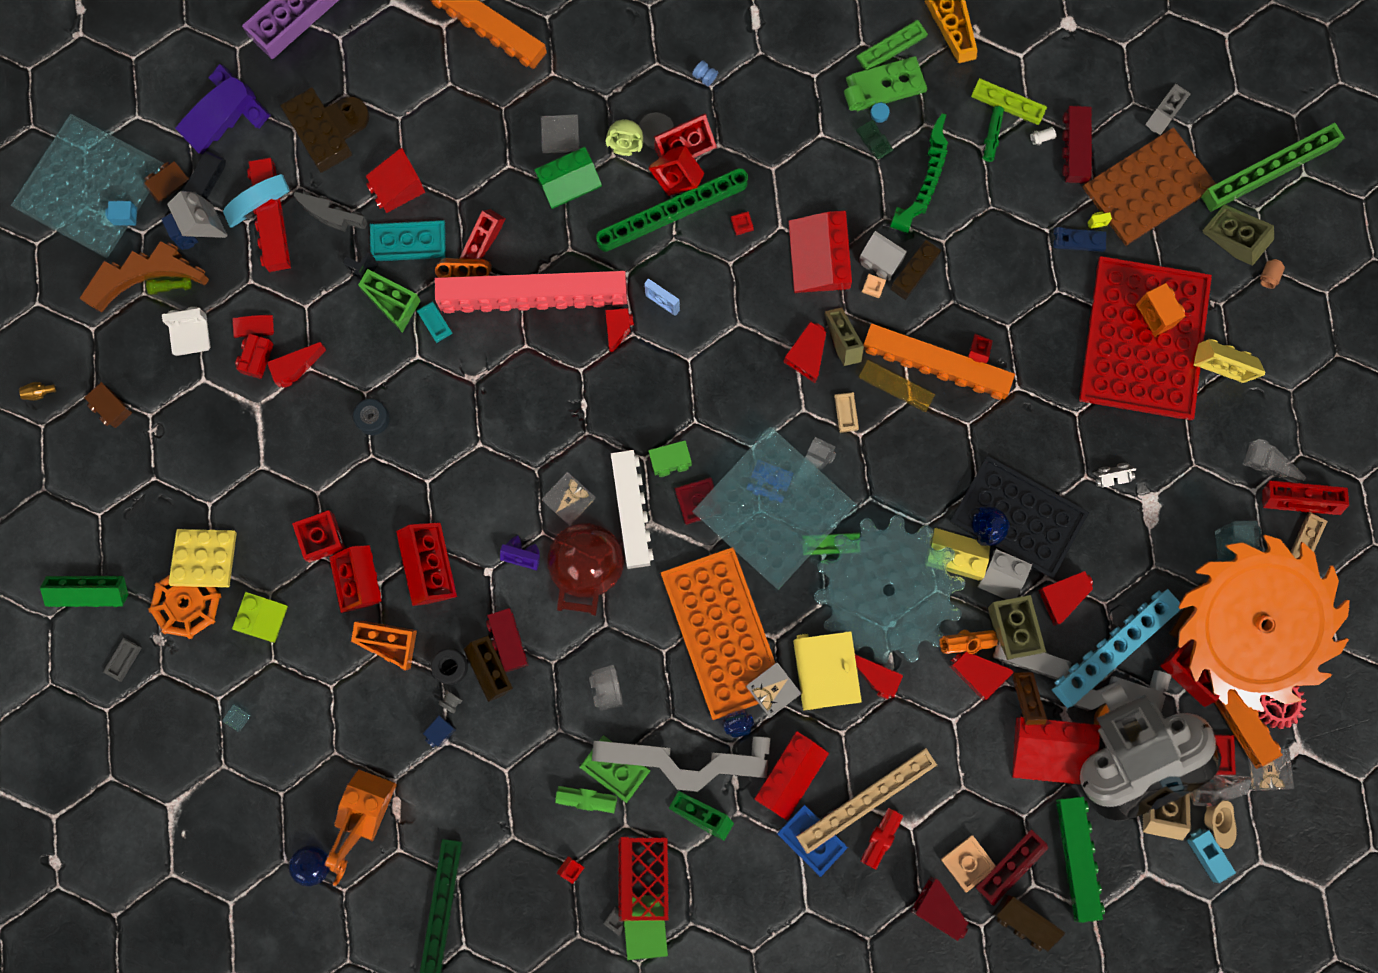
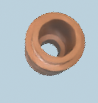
[1260,259,1285,289]

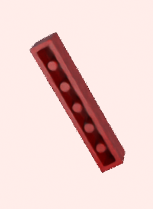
[247,158,291,272]

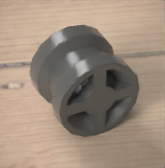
[438,690,463,714]

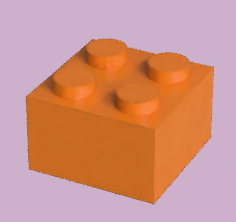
[1136,283,1186,336]

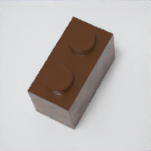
[143,161,189,204]
[84,382,132,428]

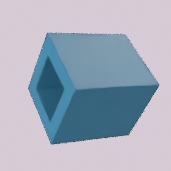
[105,201,137,225]

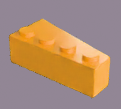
[925,0,977,63]

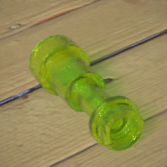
[146,277,192,295]

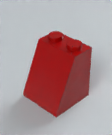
[366,148,425,213]

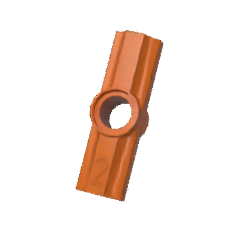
[939,630,998,654]

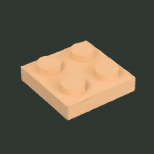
[940,835,996,893]

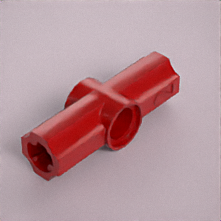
[861,808,904,870]

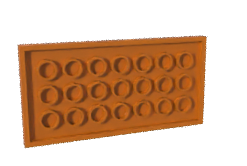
[661,547,775,721]

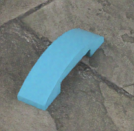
[223,174,290,228]

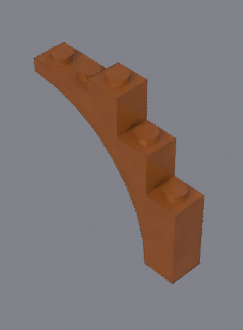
[80,241,209,313]

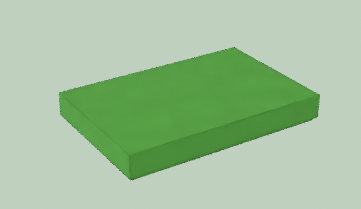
[580,735,650,803]
[624,894,668,960]

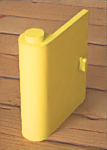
[793,632,862,710]

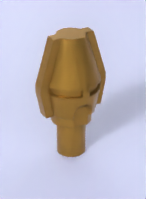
[19,382,56,401]

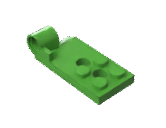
[844,56,927,111]

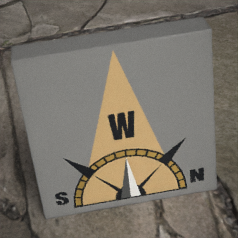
[746,662,801,718]

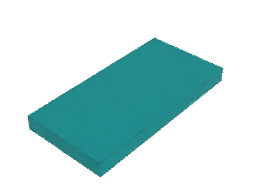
[370,220,446,261]

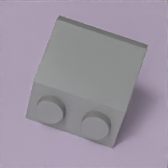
[859,231,907,281]
[978,549,1032,600]

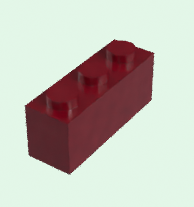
[486,608,529,672]

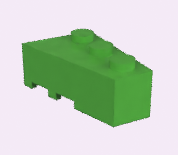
[358,269,420,332]

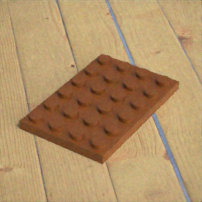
[1082,127,1216,246]

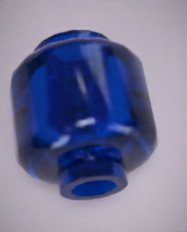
[723,710,754,738]

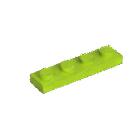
[971,78,1047,125]

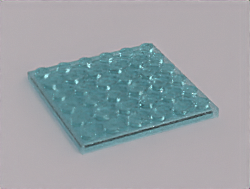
[11,114,164,259]
[692,427,856,590]

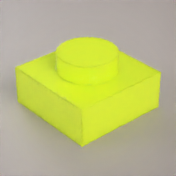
[1088,212,1112,229]

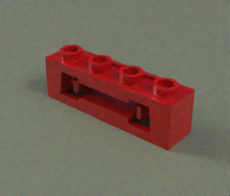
[1262,481,1349,515]

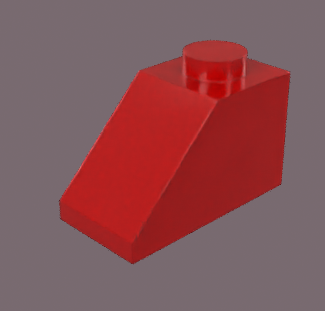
[606,308,634,352]

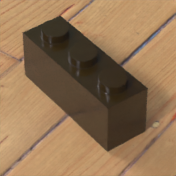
[891,240,941,300]
[464,636,513,702]

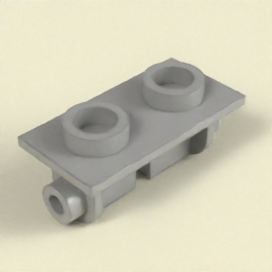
[1092,463,1136,488]

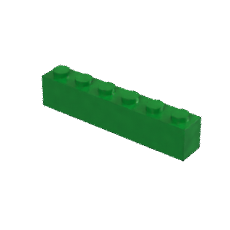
[1056,797,1105,923]

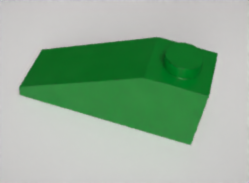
[669,791,734,841]

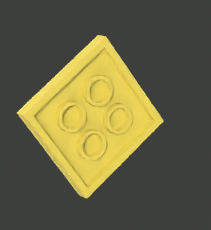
[169,529,237,587]

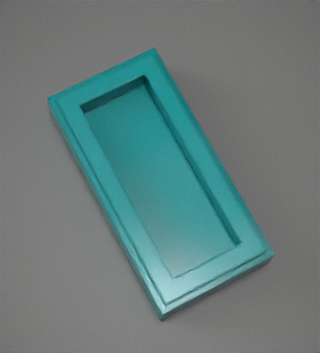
[417,301,453,343]

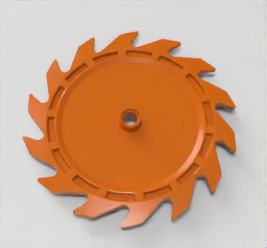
[1178,535,1349,711]

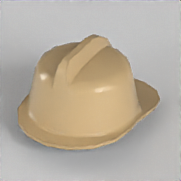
[1204,800,1237,849]

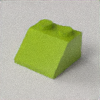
[232,592,288,643]

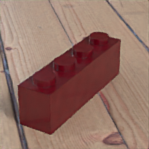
[1062,106,1092,183]
[976,830,1049,906]

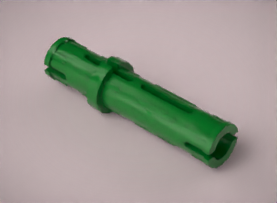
[983,106,1004,162]

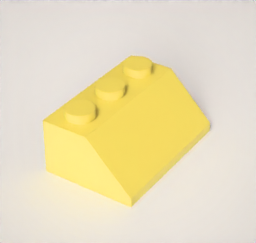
[1193,339,1265,383]
[924,528,990,581]

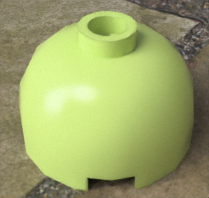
[606,120,643,156]

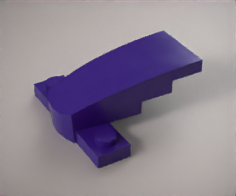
[175,64,271,154]

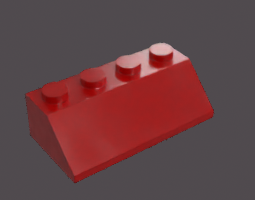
[396,523,457,606]
[754,731,829,821]

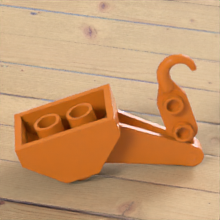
[325,769,397,886]

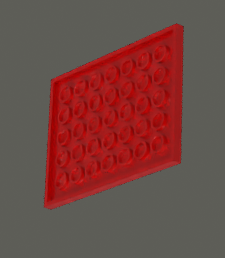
[1079,256,1212,421]

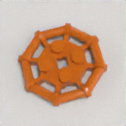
[148,575,222,639]

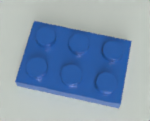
[777,805,848,877]

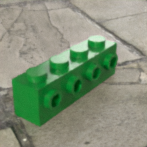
[40,576,128,607]

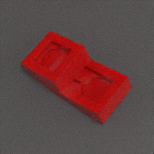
[232,315,274,338]

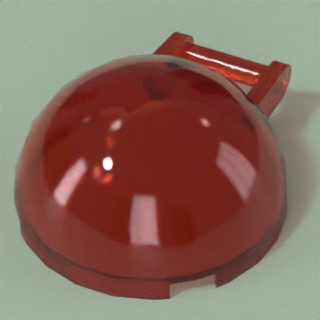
[547,523,624,616]

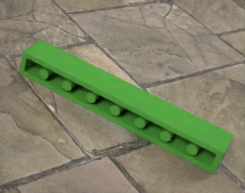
[1201,123,1345,212]

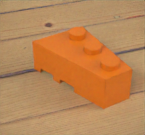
[351,620,417,671]

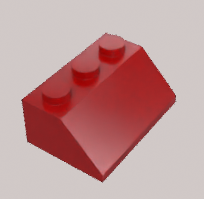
[654,113,717,158]
[329,545,381,613]
[1160,639,1221,707]

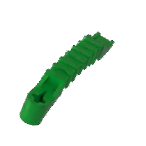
[890,114,948,233]

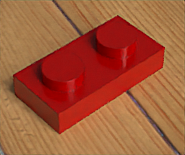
[969,334,993,364]

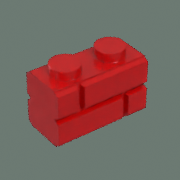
[235,334,274,379]

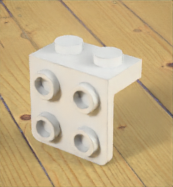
[162,307,210,356]

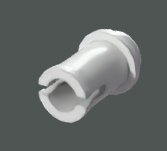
[1030,127,1056,145]

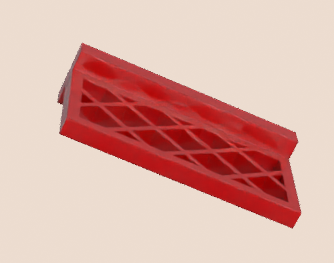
[618,837,668,921]

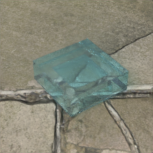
[222,704,251,732]

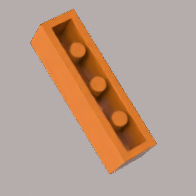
[1214,689,1283,769]

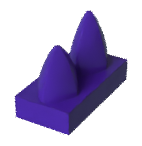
[500,535,540,570]

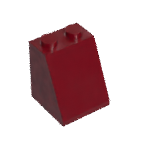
[910,877,968,941]

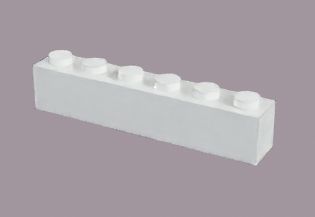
[611,450,654,569]

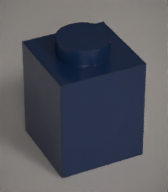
[423,716,456,748]

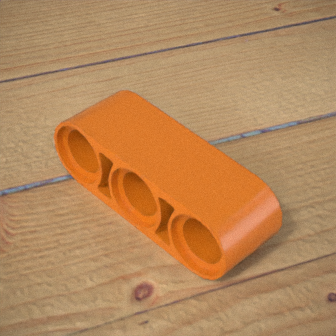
[435,258,492,278]

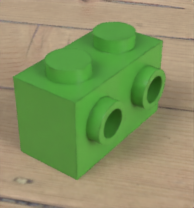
[648,440,692,477]

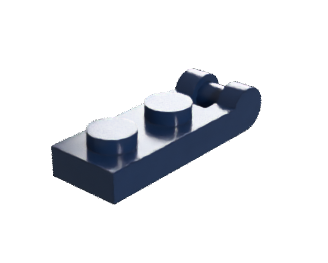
[1053,227,1106,252]

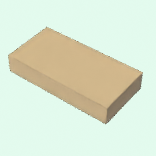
[834,392,859,433]

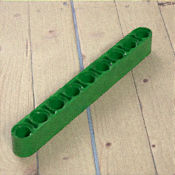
[596,169,748,252]

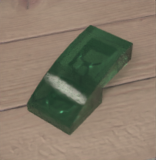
[856,120,893,160]

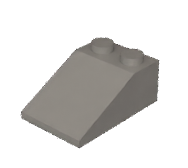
[167,191,228,238]

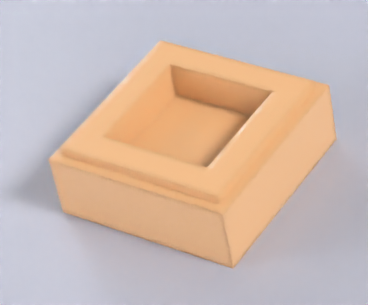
[862,274,886,298]

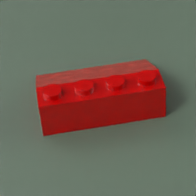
[789,211,852,293]
[1012,717,1100,785]

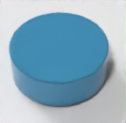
[870,103,889,123]

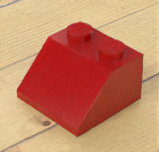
[648,145,704,196]

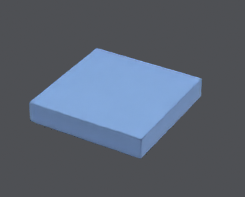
[644,279,680,316]

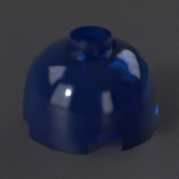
[973,507,1010,546]
[288,846,330,887]

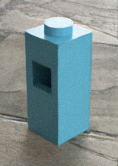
[1187,828,1236,883]

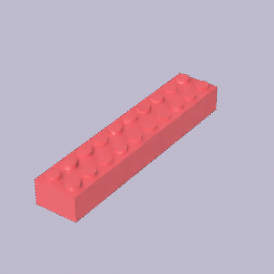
[435,271,627,313]

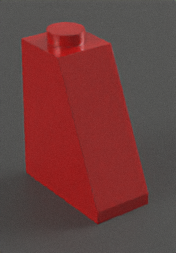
[784,322,826,383]
[1038,571,1093,626]
[950,652,1014,701]

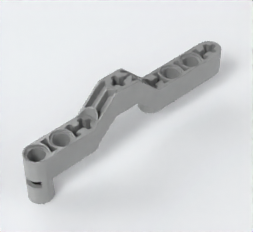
[993,640,1171,712]
[592,737,770,792]

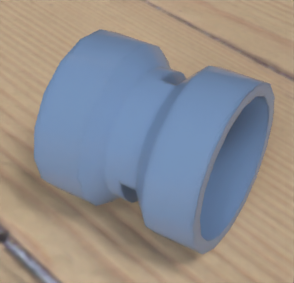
[692,61,718,87]

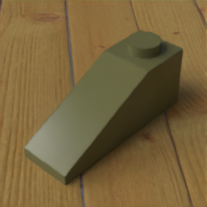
[825,308,864,366]

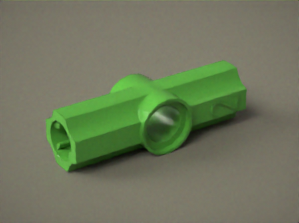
[555,786,617,813]

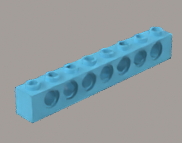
[1051,589,1181,708]

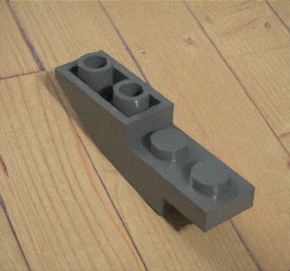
[294,191,367,232]

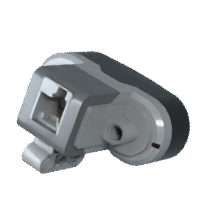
[1080,684,1221,821]

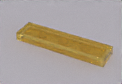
[859,360,935,412]

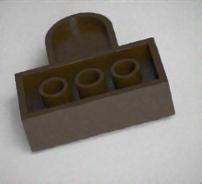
[280,87,369,173]

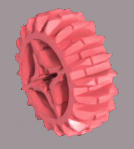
[1257,686,1307,729]

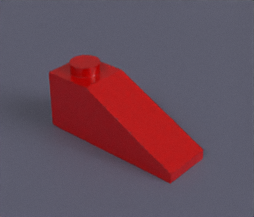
[459,209,506,259]
[267,342,326,388]
[855,655,903,700]

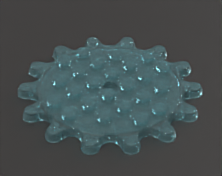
[814,515,965,665]

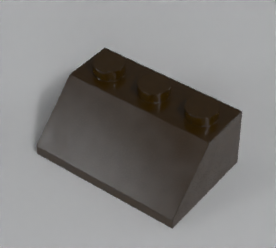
[993,894,1065,951]

